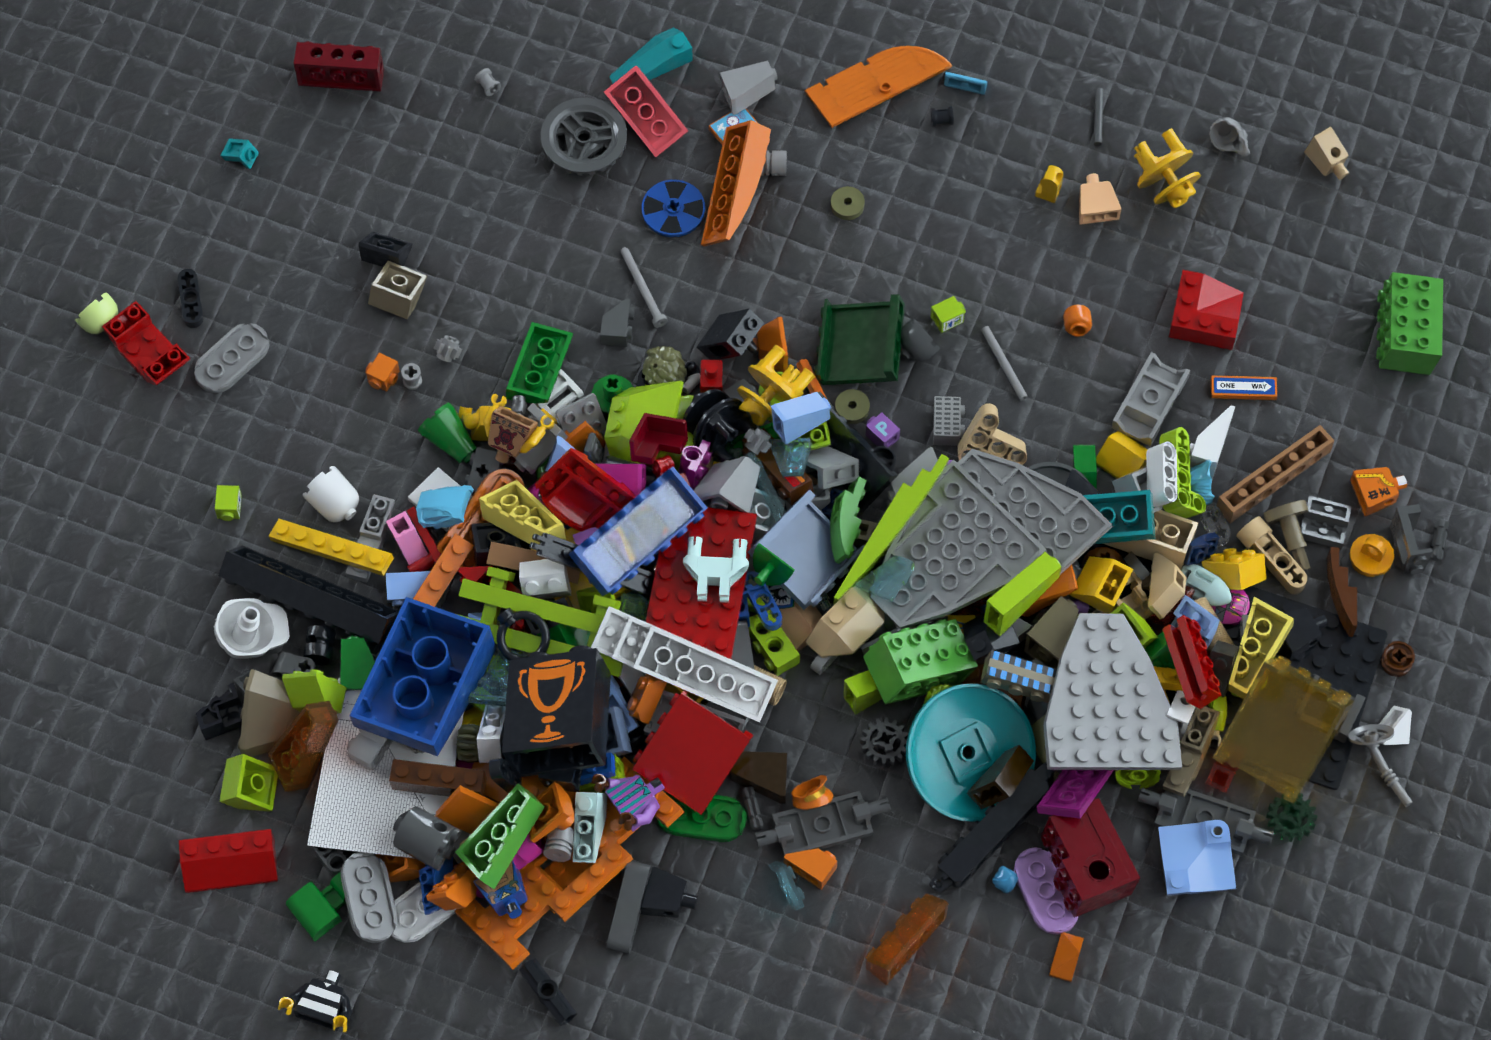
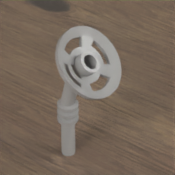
[1348,724,1413,807]

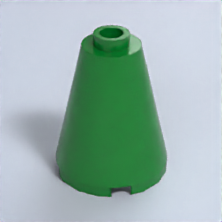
[418,403,477,464]

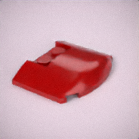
[535,448,636,532]

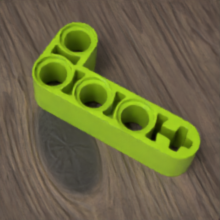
[1159,427,1206,519]

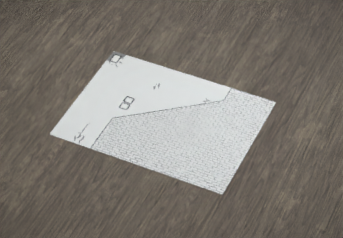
[307,678,464,859]

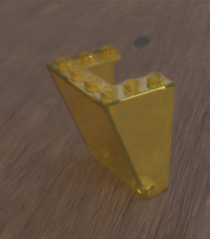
[1212,656,1355,803]

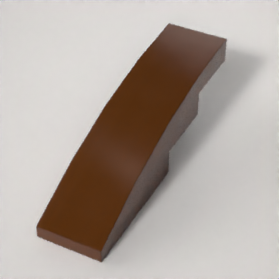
[1326,547,1357,637]

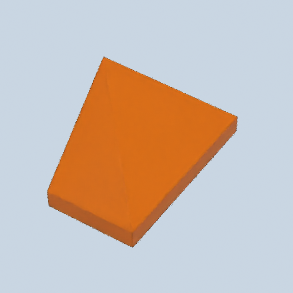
[1049,932,1084,982]

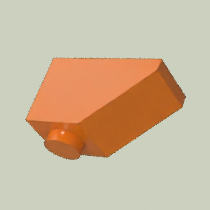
[783,848,837,890]

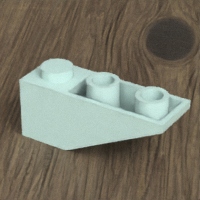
[573,792,607,863]

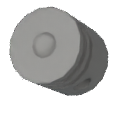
[761,150,787,176]
[543,827,574,862]

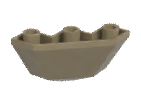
[238,669,310,757]

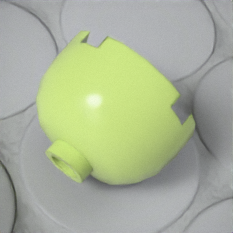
[75,292,119,334]

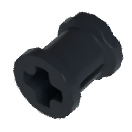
[931,106,954,127]

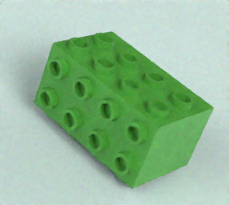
[1376,272,1443,375]
[863,619,978,704]

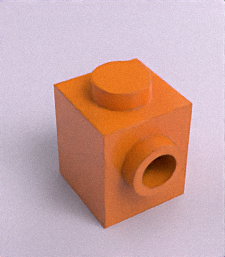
[365,352,400,392]

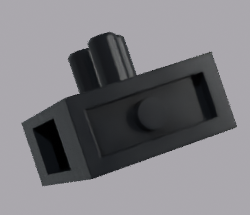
[697,309,764,360]

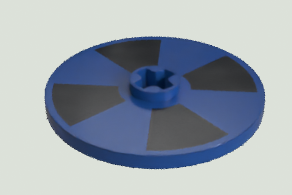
[642,180,705,237]

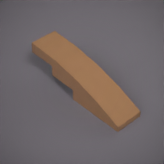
[486,542,580,584]

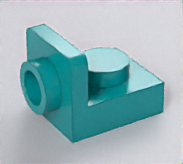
[220,139,259,169]

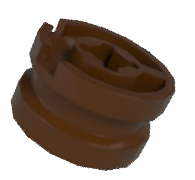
[1381,641,1415,677]

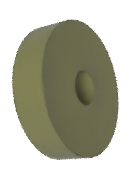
[831,186,865,220]
[835,389,870,424]

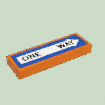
[1211,375,1277,400]

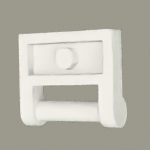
[534,369,584,418]

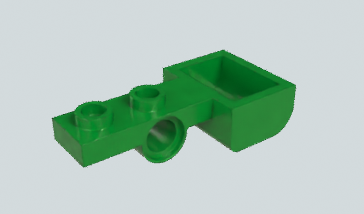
[286,872,346,942]

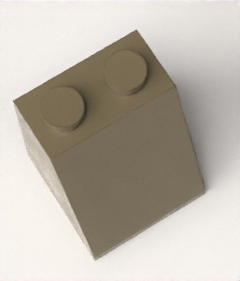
[1024,596,1079,669]

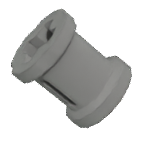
[474,68,501,96]
[401,363,422,390]

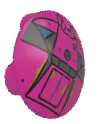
[1212,589,1250,625]

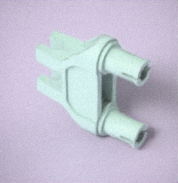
[683,536,749,603]

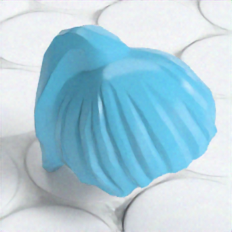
[1190,460,1215,506]

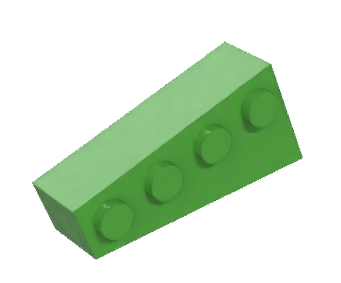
[455,783,545,889]

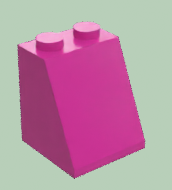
[596,464,646,509]

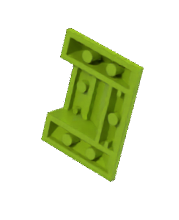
[604,380,684,465]

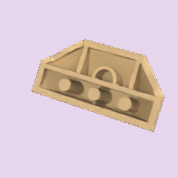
[805,581,885,658]

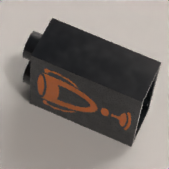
[502,645,611,778]

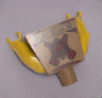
[483,394,555,463]

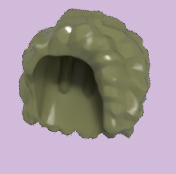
[642,346,687,385]

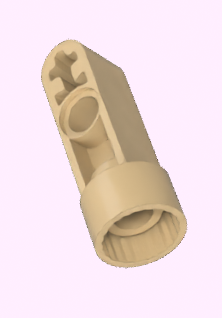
[1236,516,1307,594]

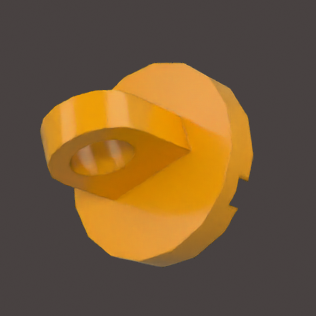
[1349,534,1394,577]

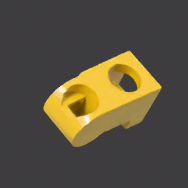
[1035,165,1063,203]

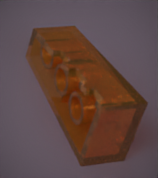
[267,701,338,792]

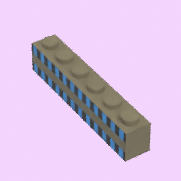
[980,650,1057,703]

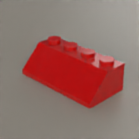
[179,829,278,893]

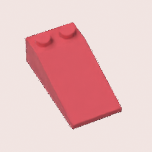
[604,66,688,157]

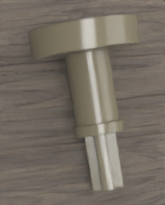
[1263,500,1311,571]

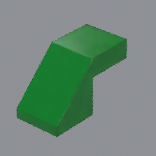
[1072,445,1097,489]

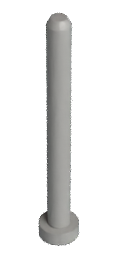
[621,247,668,328]

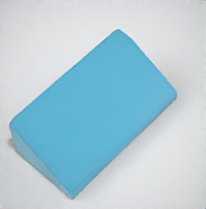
[944,72,988,94]

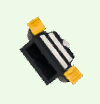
[278,970,352,1032]

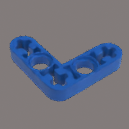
[743,571,782,631]

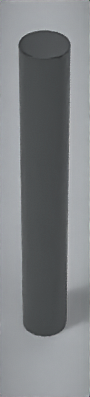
[1094,88,1103,146]

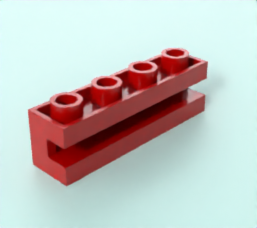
[1162,615,1222,709]

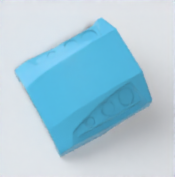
[416,485,474,529]

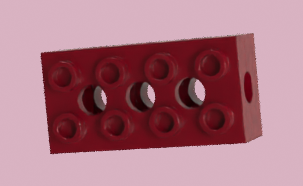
[294,41,384,92]

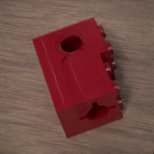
[1041,798,1140,918]

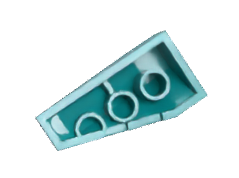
[609,27,693,84]

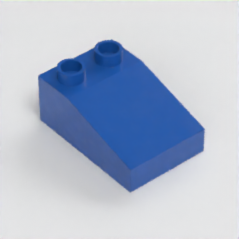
[350,597,496,757]

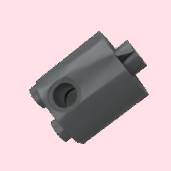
[393,806,461,871]

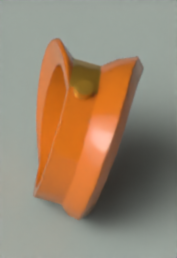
[791,775,833,810]

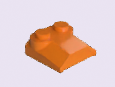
[627,674,667,724]
[530,781,574,843]

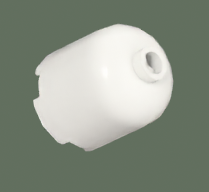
[303,466,359,522]

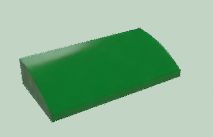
[506,322,573,403]

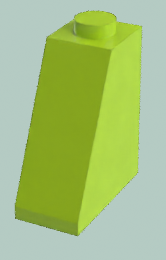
[843,670,882,715]

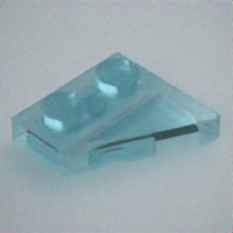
[769,438,812,477]
[769,861,805,911]

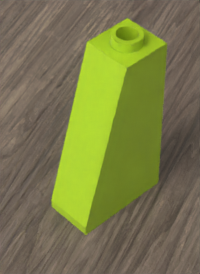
[984,552,1062,637]

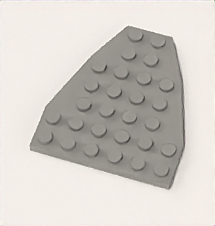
[957,449,1113,596]
[870,460,1047,630]
[1043,613,1182,770]

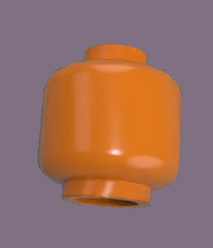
[1063,304,1092,337]

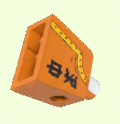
[1350,467,1407,516]

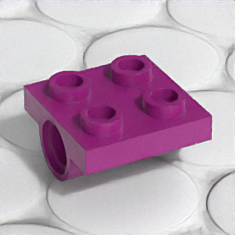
[678,440,712,491]

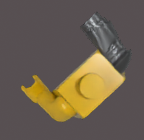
[459,395,527,441]

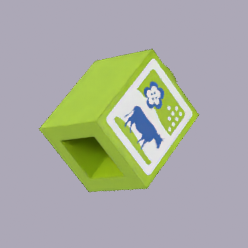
[930,296,966,333]
[215,485,242,521]

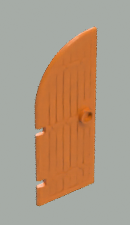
[804,46,952,128]

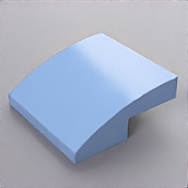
[1171,595,1220,650]

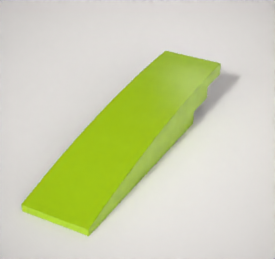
[833,454,949,605]

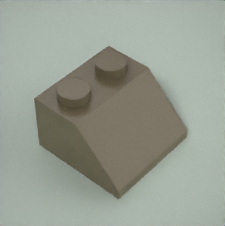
[368,261,427,319]

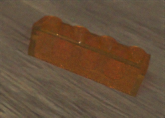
[865,893,949,985]

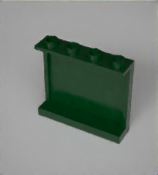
[815,294,905,385]

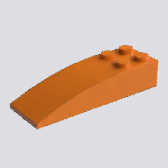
[701,120,771,246]

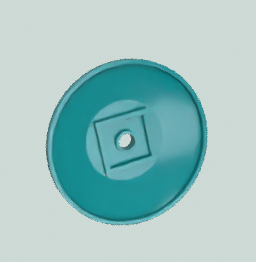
[906,684,1036,821]

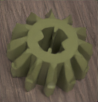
[456,724,480,763]

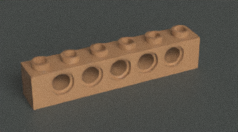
[1216,425,1334,524]

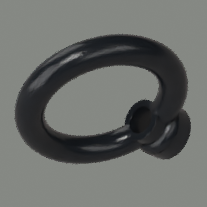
[496,608,550,661]

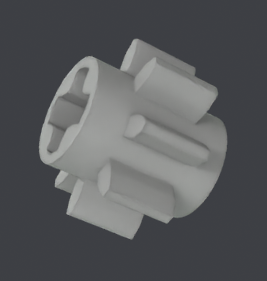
[433,335,462,362]
[744,427,772,455]

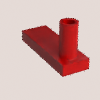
[406,506,441,572]

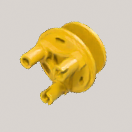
[1134,128,1201,208]
[737,345,815,426]

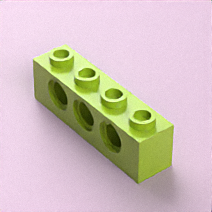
[747,597,800,676]

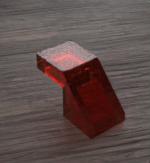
[1205,740,1247,793]

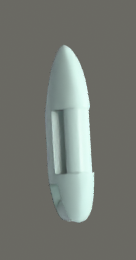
[1181,564,1232,606]

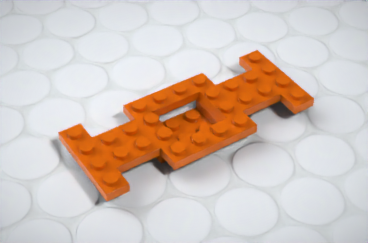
[454,757,684,970]

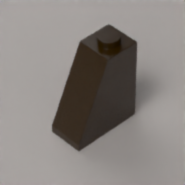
[967,745,1034,810]
[729,751,787,804]

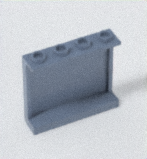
[748,490,865,610]

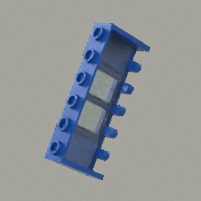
[569,467,708,596]

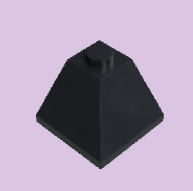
[471,523,521,569]
[962,613,1021,665]

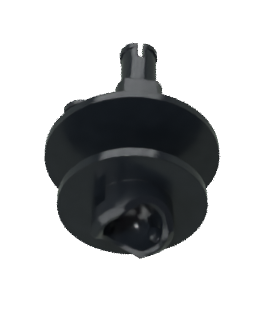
[683,389,757,463]

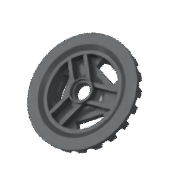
[541,97,627,176]

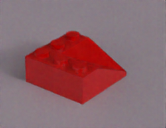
[1169,270,1244,350]

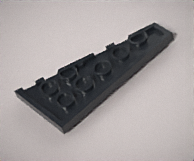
[813,392,898,513]

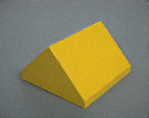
[1096,431,1148,479]

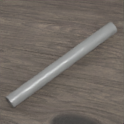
[981,326,1028,401]

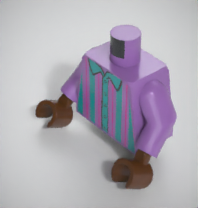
[591,774,665,832]

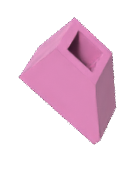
[386,511,428,565]

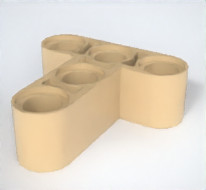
[957,403,1027,465]

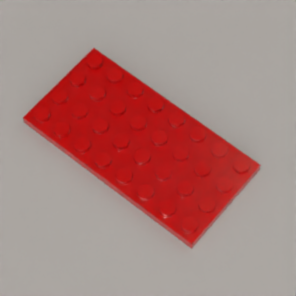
[646,507,757,659]

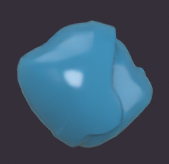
[992,866,1018,893]

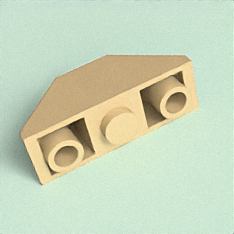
[1147,552,1186,619]

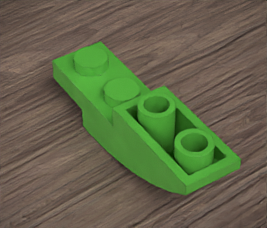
[830,476,867,564]

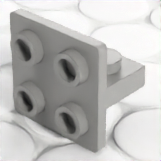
[555,393,607,434]

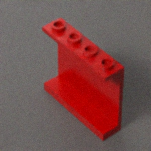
[632,690,753,815]

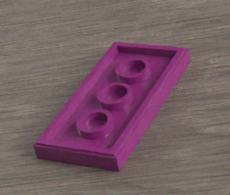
[1037,770,1114,819]

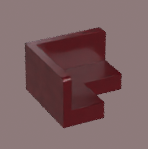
[629,413,688,465]

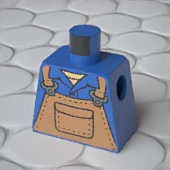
[473,860,528,919]

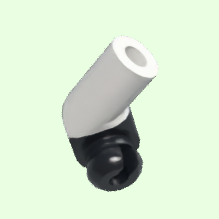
[682,361,701,394]

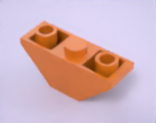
[426,862,477,911]

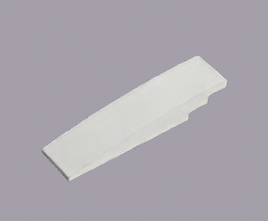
[591,606,778,722]

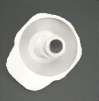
[214,598,290,659]

